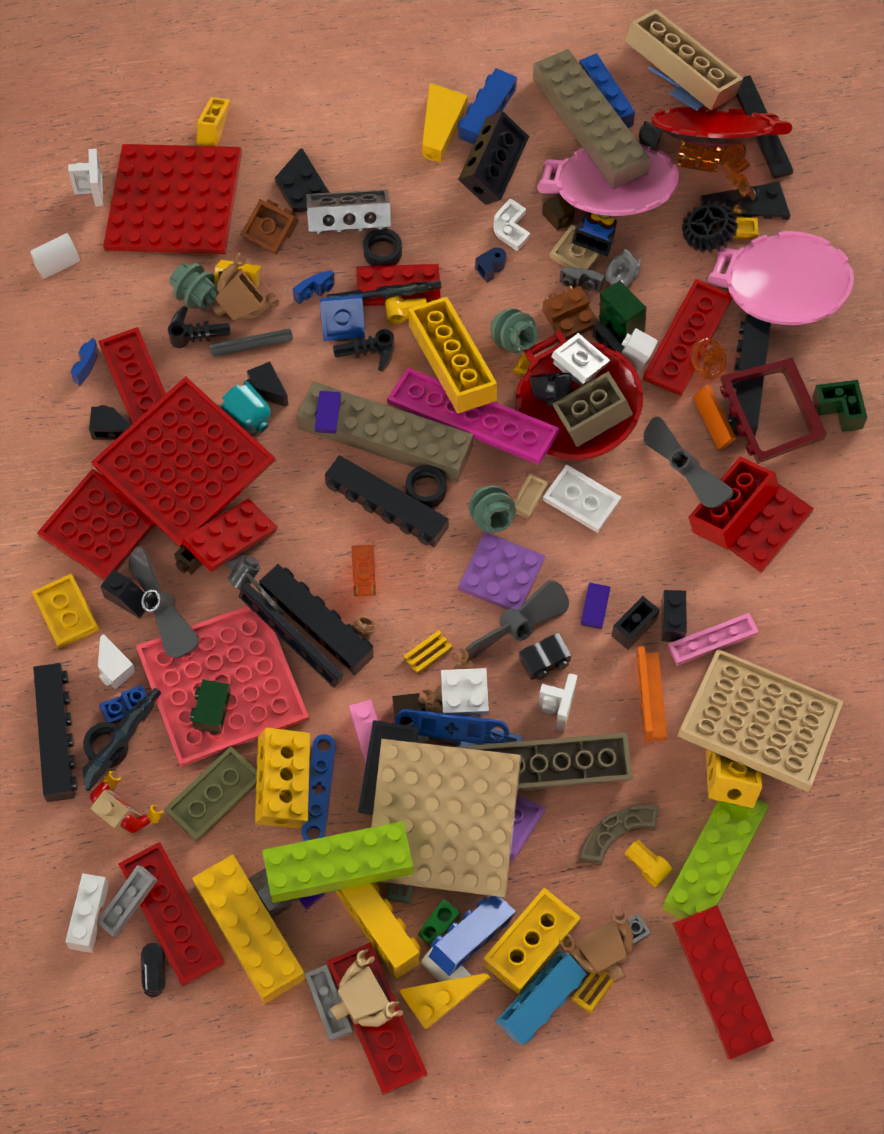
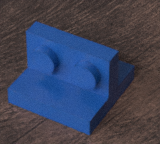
[320,295,365,341]

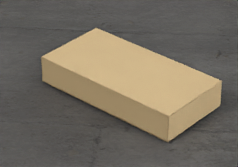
[514,474,549,520]

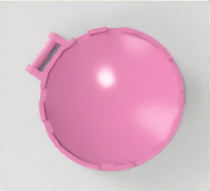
[537,143,679,216]
[707,231,854,325]

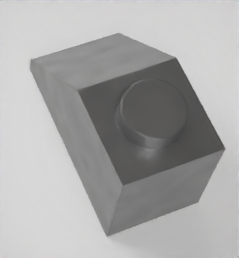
[248,868,291,918]

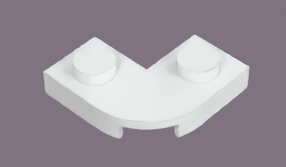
[493,198,530,251]

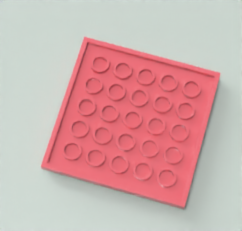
[136,606,309,768]

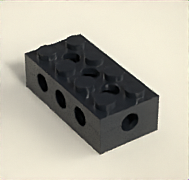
[458,111,530,205]
[358,720,419,815]

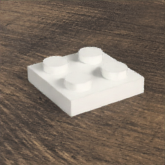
[441,668,489,715]

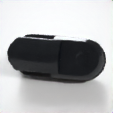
[141,943,166,997]

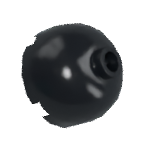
[529,372,572,406]

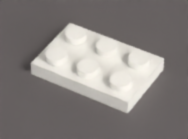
[543,464,621,533]

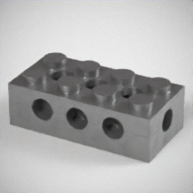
[306,189,391,234]

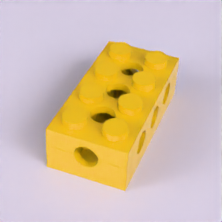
[255,728,310,829]
[706,749,762,808]
[483,888,581,995]

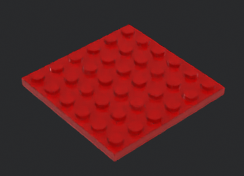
[103,144,242,255]
[91,376,276,548]

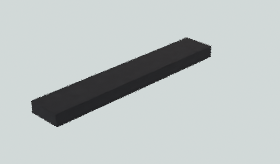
[736,75,794,179]
[239,583,344,688]

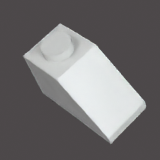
[621,329,658,373]
[98,634,136,690]

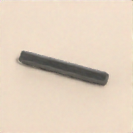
[210,328,293,356]

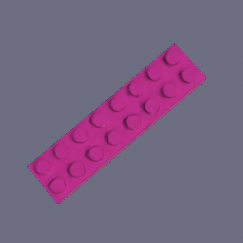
[387,368,559,465]

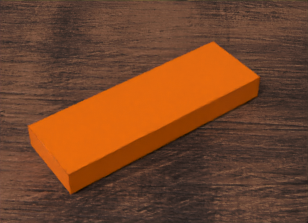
[692,385,736,450]

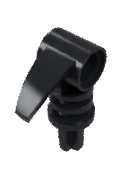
[168,306,230,348]
[333,329,394,372]

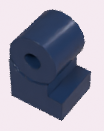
[475,248,506,282]

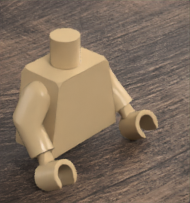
[330,949,403,1027]

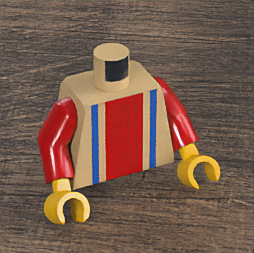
[90,771,163,835]

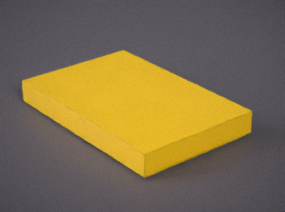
[31,573,99,649]

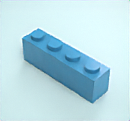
[495,951,587,1045]

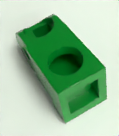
[418,899,461,946]

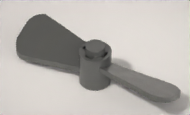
[644,417,733,508]
[129,547,200,658]
[224,553,284,616]
[466,580,569,660]

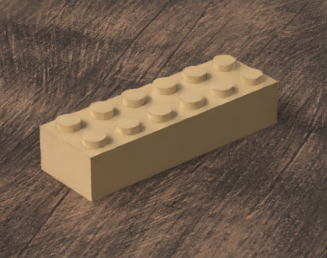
[624,9,743,111]

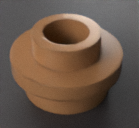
[353,617,375,636]

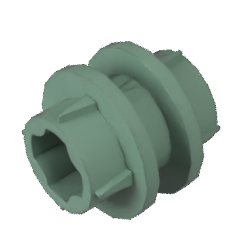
[169,262,218,309]
[491,308,538,354]
[468,485,516,533]

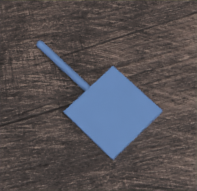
[648,66,704,111]

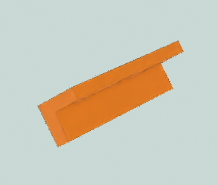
[636,646,667,741]

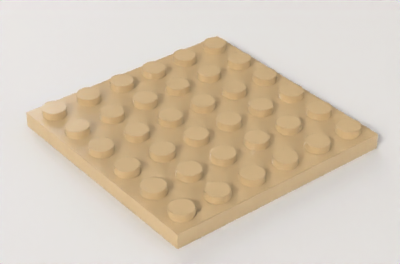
[677,649,844,792]
[372,739,521,897]

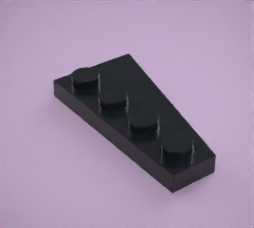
[700,182,790,220]

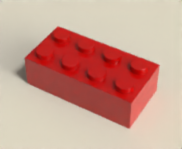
[688,456,779,550]

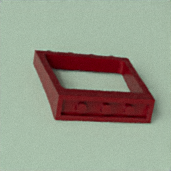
[720,357,827,464]

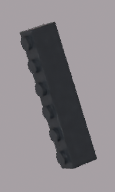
[727,314,771,436]
[325,455,449,548]
[259,564,373,675]
[33,663,78,802]

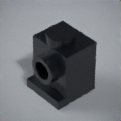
[638,121,663,148]

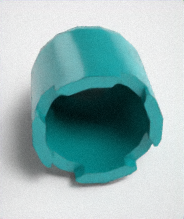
[218,381,271,435]

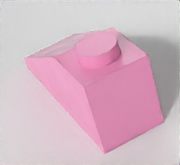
[349,700,378,765]

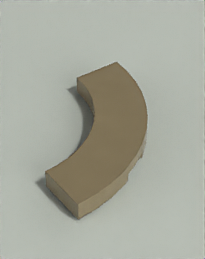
[579,805,659,865]

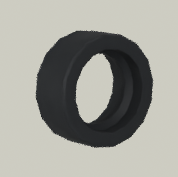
[363,228,402,266]
[406,465,447,508]
[83,722,129,768]

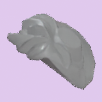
[606,248,641,286]

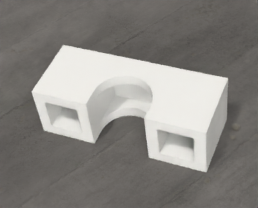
[65,873,109,953]

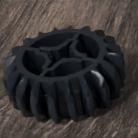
[682,201,738,253]

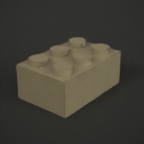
[552,372,633,447]

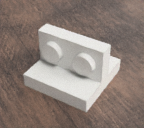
[68,149,104,207]
[551,333,610,387]
[538,673,578,733]

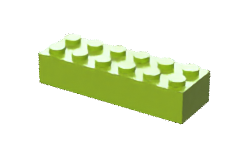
[662,799,770,919]
[262,821,414,903]

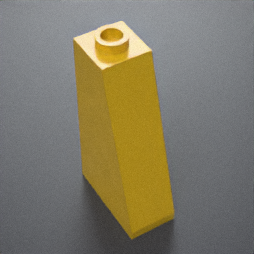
[422,83,468,163]

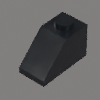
[245,361,289,407]
[89,405,131,440]
[100,569,146,619]

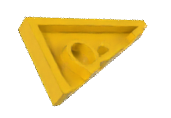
[399,973,490,1029]

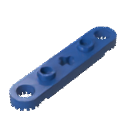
[395,709,509,744]
[302,734,336,841]

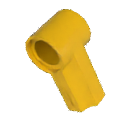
[385,297,427,324]
[624,839,673,887]

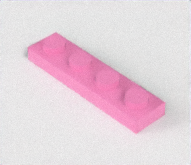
[667,613,759,666]

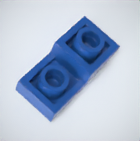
[293,270,335,304]
[71,338,98,386]
[99,685,150,724]

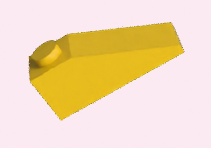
[197,97,230,146]

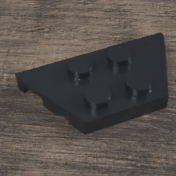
[275,148,330,212]

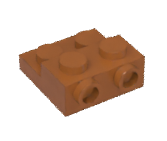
[240,199,299,255]
[542,286,599,340]

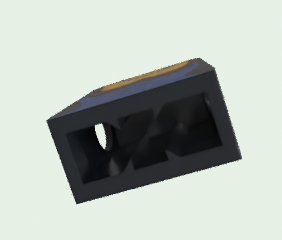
[571,212,617,257]

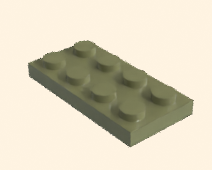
[164,746,257,842]

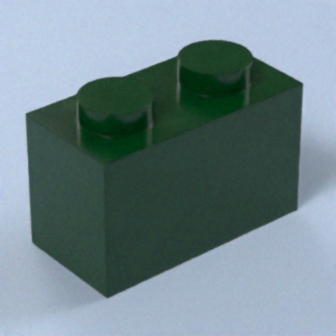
[190,679,231,734]

